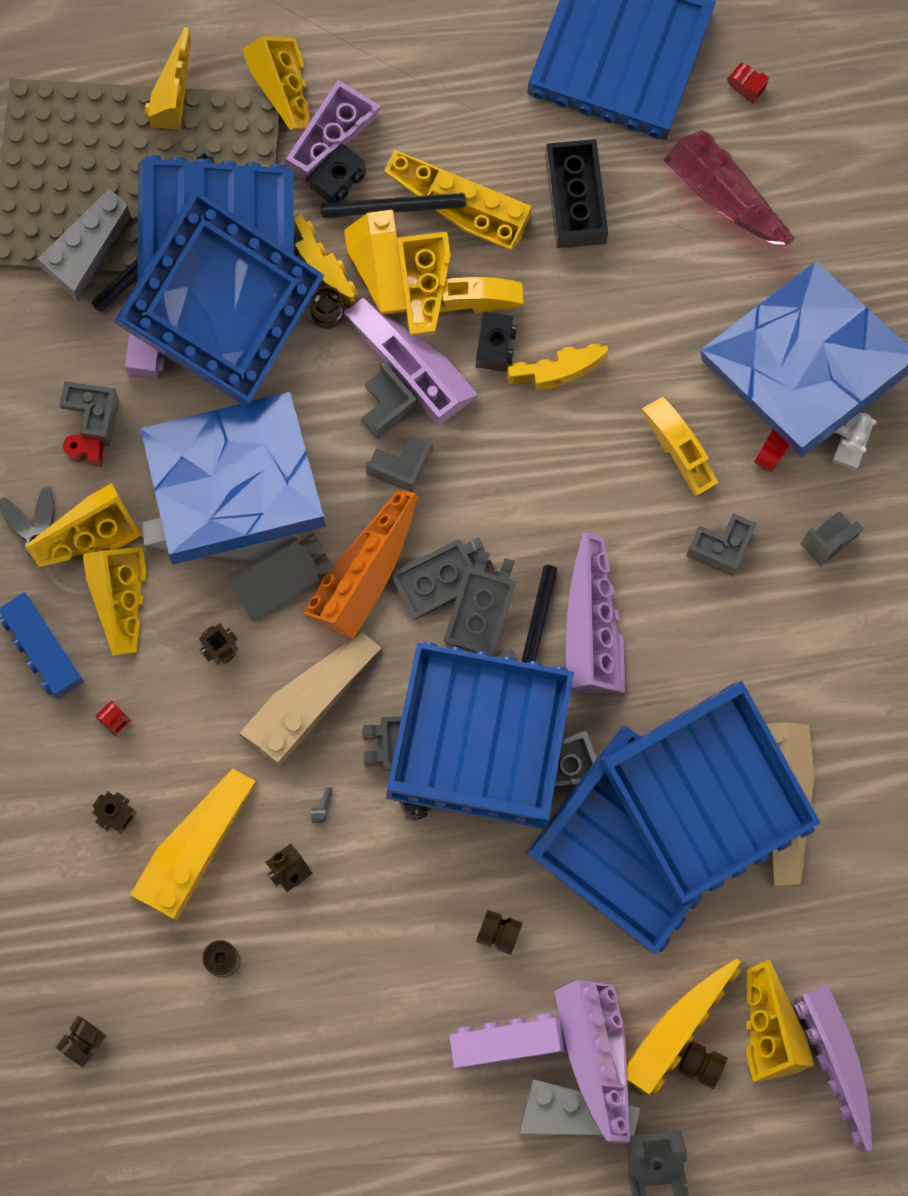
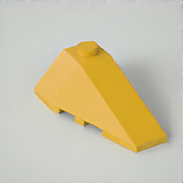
[145,27,192,130]
[242,36,310,130]
[344,210,406,315]
[397,232,450,335]
[25,483,142,567]
[83,547,146,655]
[746,960,814,1082]

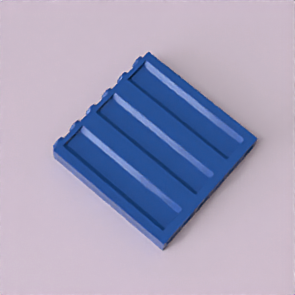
[527,0,716,140]
[138,155,294,280]
[386,642,574,829]
[599,681,821,905]
[525,726,702,954]

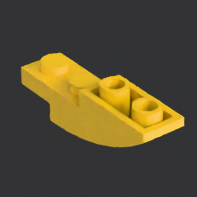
[294,214,357,306]
[439,277,524,313]
[507,344,608,391]
[640,397,719,496]

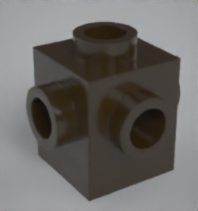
[199,623,238,665]
[92,791,137,834]
[265,843,313,892]

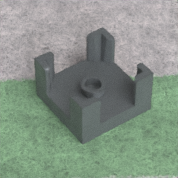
[627,1131,688,1196]

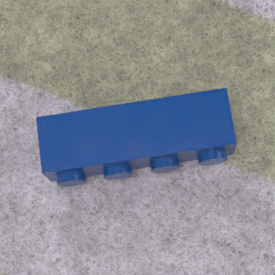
[0,592,84,699]

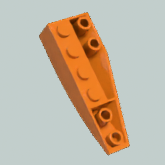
[303,489,418,639]

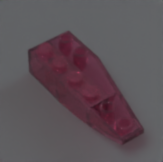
[664,130,795,248]

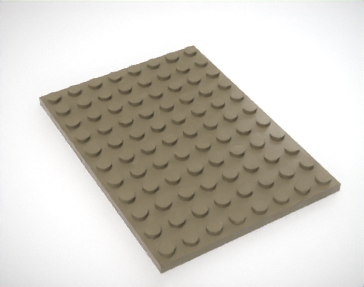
[0,78,280,275]

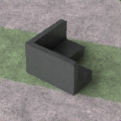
[361,362,417,439]
[60,381,119,446]
[365,436,433,492]
[800,512,864,566]
[686,513,757,577]

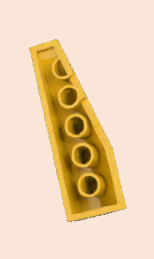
[130,768,256,921]

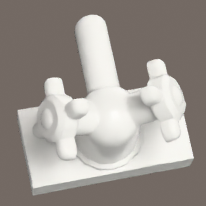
[832,412,876,471]

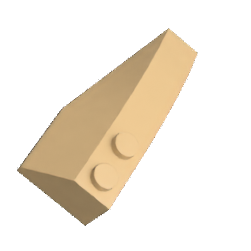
[239,632,382,768]
[766,722,815,887]

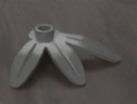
[0,486,54,557]

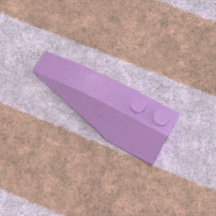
[566,532,625,694]

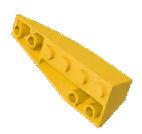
[384,150,532,251]
[627,958,741,1096]

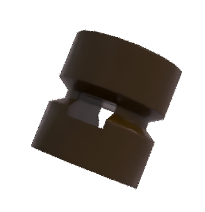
[310,286,344,329]
[476,909,523,955]
[202,940,240,978]
[55,1015,107,1068]
[678,1040,728,1089]

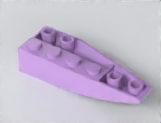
[343,298,478,427]
[554,980,630,1143]
[793,985,872,1152]

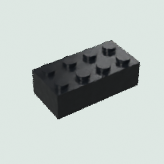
[545,139,608,248]

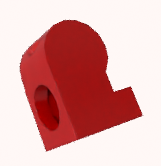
[727,62,769,104]
[754,429,790,473]
[63,434,104,467]
[95,700,131,736]

